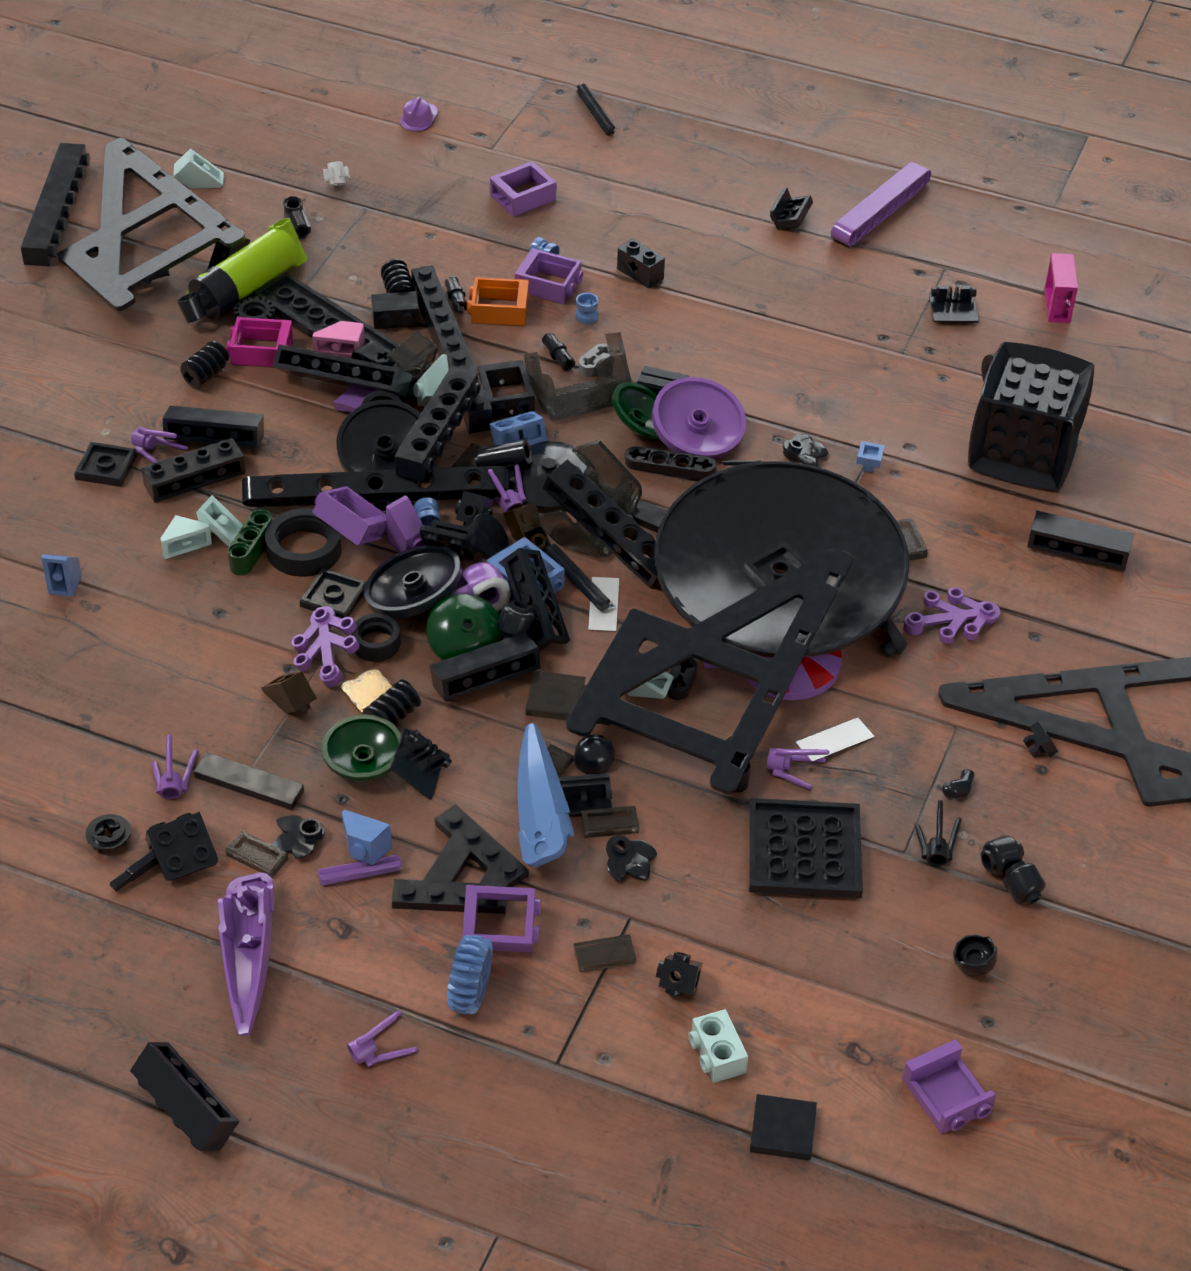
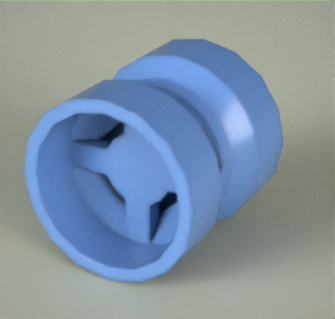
[529,237,560,255]
[576,292,599,324]
[414,498,441,527]

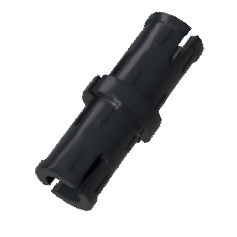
[445,276,467,313]
[542,332,575,371]

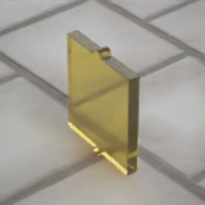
[339,667,392,715]

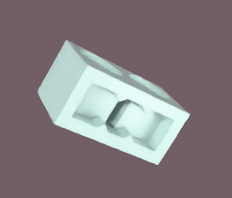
[688,1009,748,1083]

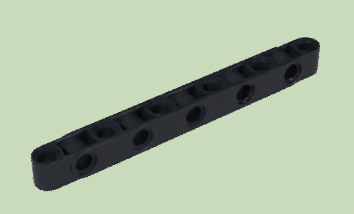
[242,466,510,507]

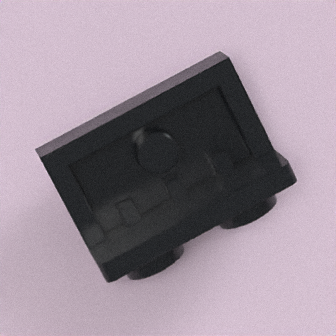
[770,188,813,229]

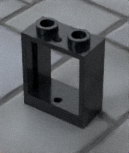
[477,360,535,419]

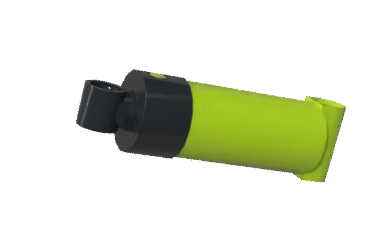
[177,218,308,323]

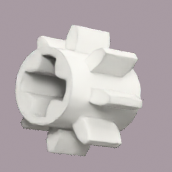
[323,161,350,186]

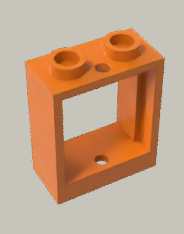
[467,277,529,326]

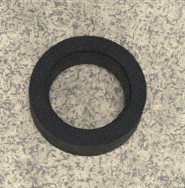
[265,508,342,577]

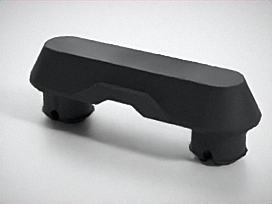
[880,617,908,657]

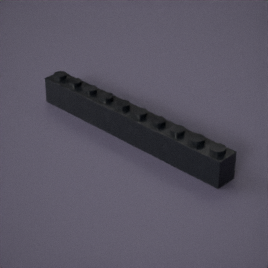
[411,265,492,434]

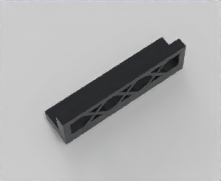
[502,548,570,651]

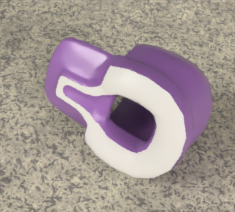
[450,562,511,612]

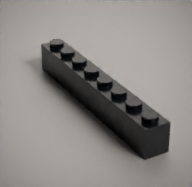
[21,143,90,266]

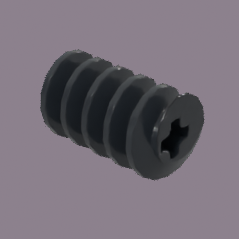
[381,259,417,294]
[180,341,230,389]
[362,679,421,726]

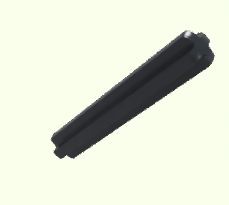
[576,83,615,135]
[546,544,610,611]

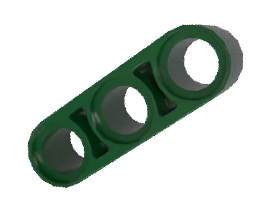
[228,509,272,576]

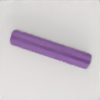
[318,854,402,885]

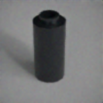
[475,439,531,468]

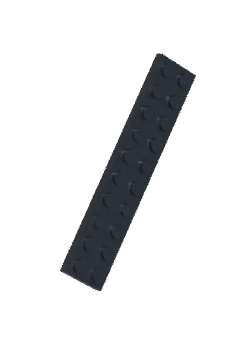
[253,272,432,402]

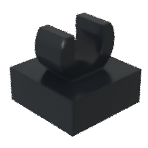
[1023,721,1059,757]

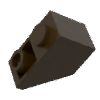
[503,502,551,552]

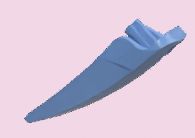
[518,723,574,867]

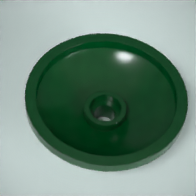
[612,382,660,439]
[426,594,504,661]
[322,715,401,781]

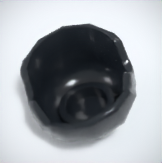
[573,734,615,774]
[953,934,997,976]

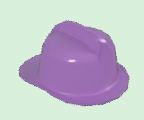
[400,97,438,131]

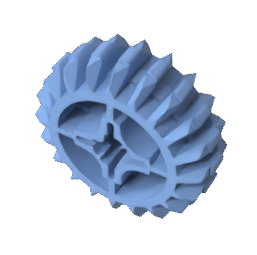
[447,935,493,1015]

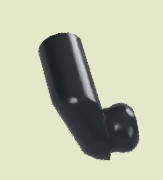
[942,769,975,798]

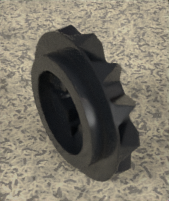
[86,814,131,853]

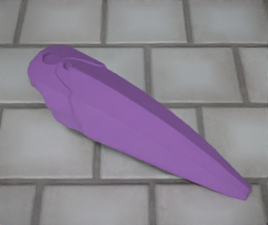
[218,872,275,1036]

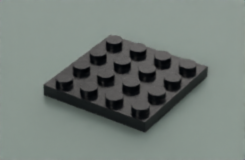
[749,798,863,898]

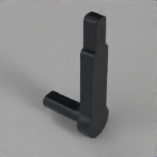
[110,850,158,892]

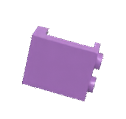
[902,1039,996,1134]

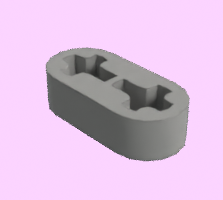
[578,343,614,377]

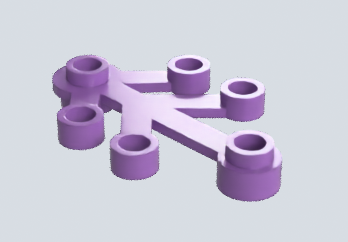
[903,587,1000,644]
[291,606,359,687]

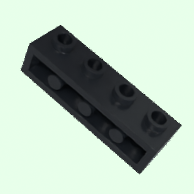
[163,406,264,448]
[141,438,245,503]
[1027,510,1134,570]
[430,633,541,702]
[130,1042,240,1151]

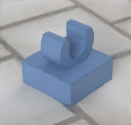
[856,441,885,472]

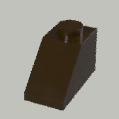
[261,671,317,715]

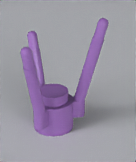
[131,427,188,463]
[488,465,527,512]
[152,734,198,800]
[767,748,830,790]
[347,1011,418,1067]

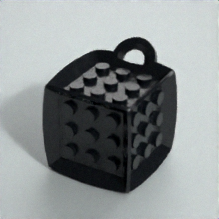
[968,342,1095,490]

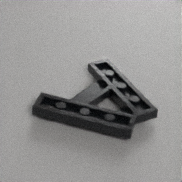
[392,804,529,914]

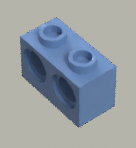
[489,411,547,446]

